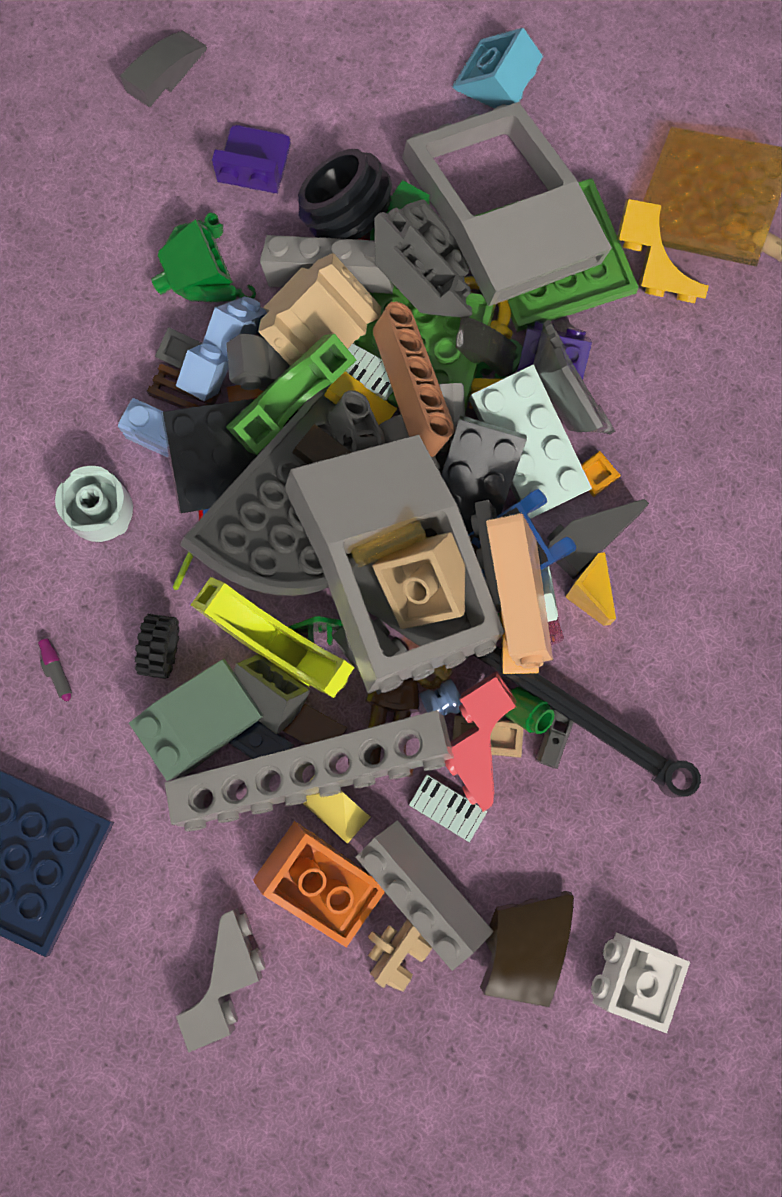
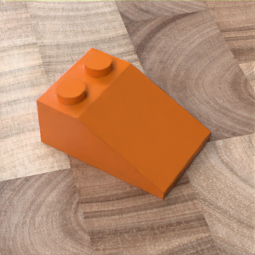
[253,821,385,948]

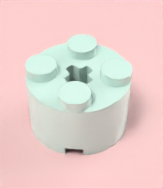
[55,466,133,542]

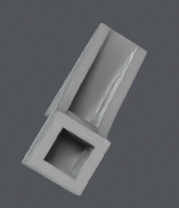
[176,908,266,1053]

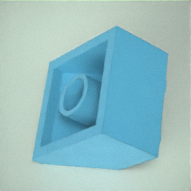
[453,27,543,109]

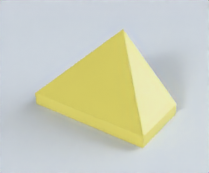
[303,776,370,844]

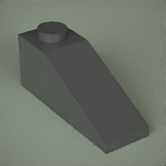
[546,499,649,579]

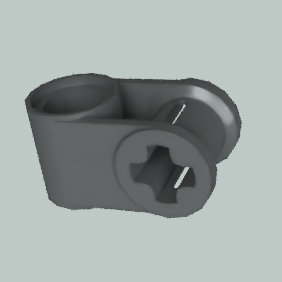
[328,390,385,453]

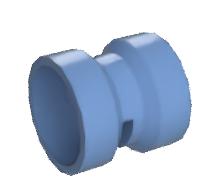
[419,679,462,717]

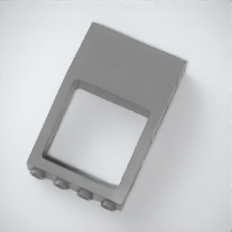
[402,102,611,307]
[284,435,504,693]

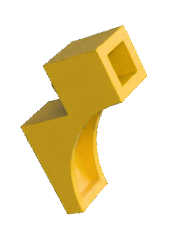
[616,199,709,303]

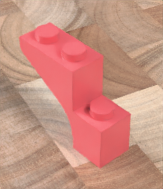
[445,671,516,812]

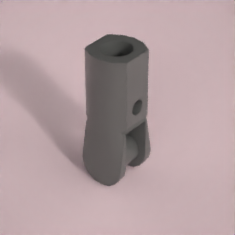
[535,709,574,769]

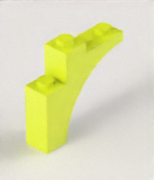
[191,577,354,698]

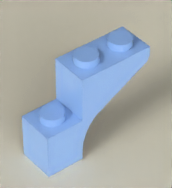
[176,297,267,401]

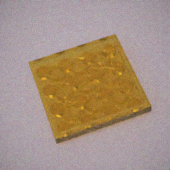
[643,127,782,267]

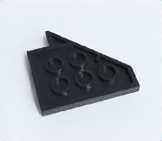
[161,398,298,514]

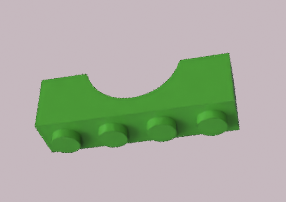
[226,333,357,454]

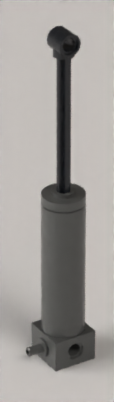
[352,543,701,798]

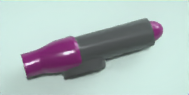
[38,638,72,702]

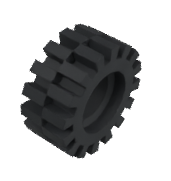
[135,613,180,679]

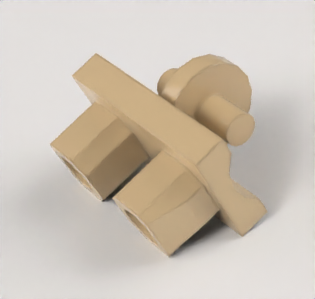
[368,919,432,991]

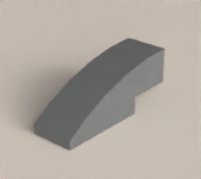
[120,31,207,107]

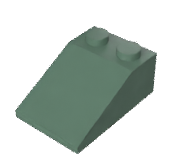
[129,659,263,781]

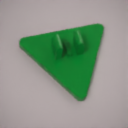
[288,616,343,646]

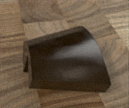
[480,891,574,1007]

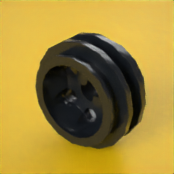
[298,149,392,240]

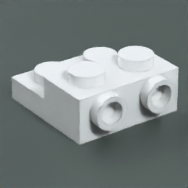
[591,932,690,1033]

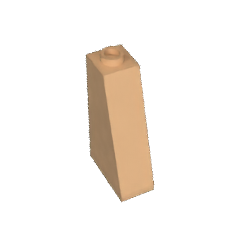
[486,513,553,669]

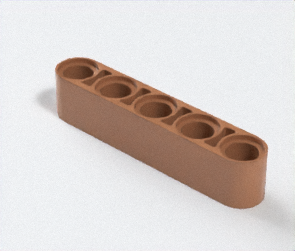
[373,301,455,457]

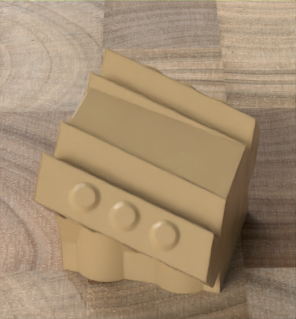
[258,253,381,366]

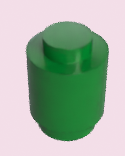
[504,686,554,734]

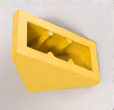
[565,552,616,626]

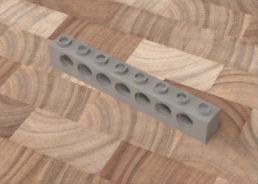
[165,710,454,831]

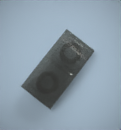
[456,317,516,377]

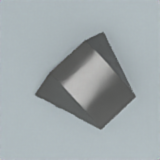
[374,199,472,318]
[533,320,616,435]

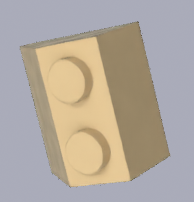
[372,532,465,629]

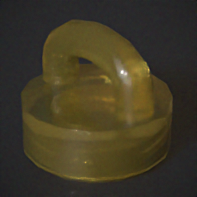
[417,665,453,690]

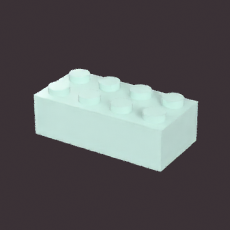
[469,364,592,519]

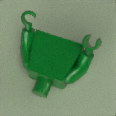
[151,213,256,302]

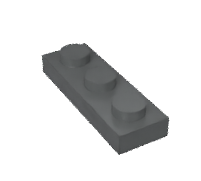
[471,500,502,612]

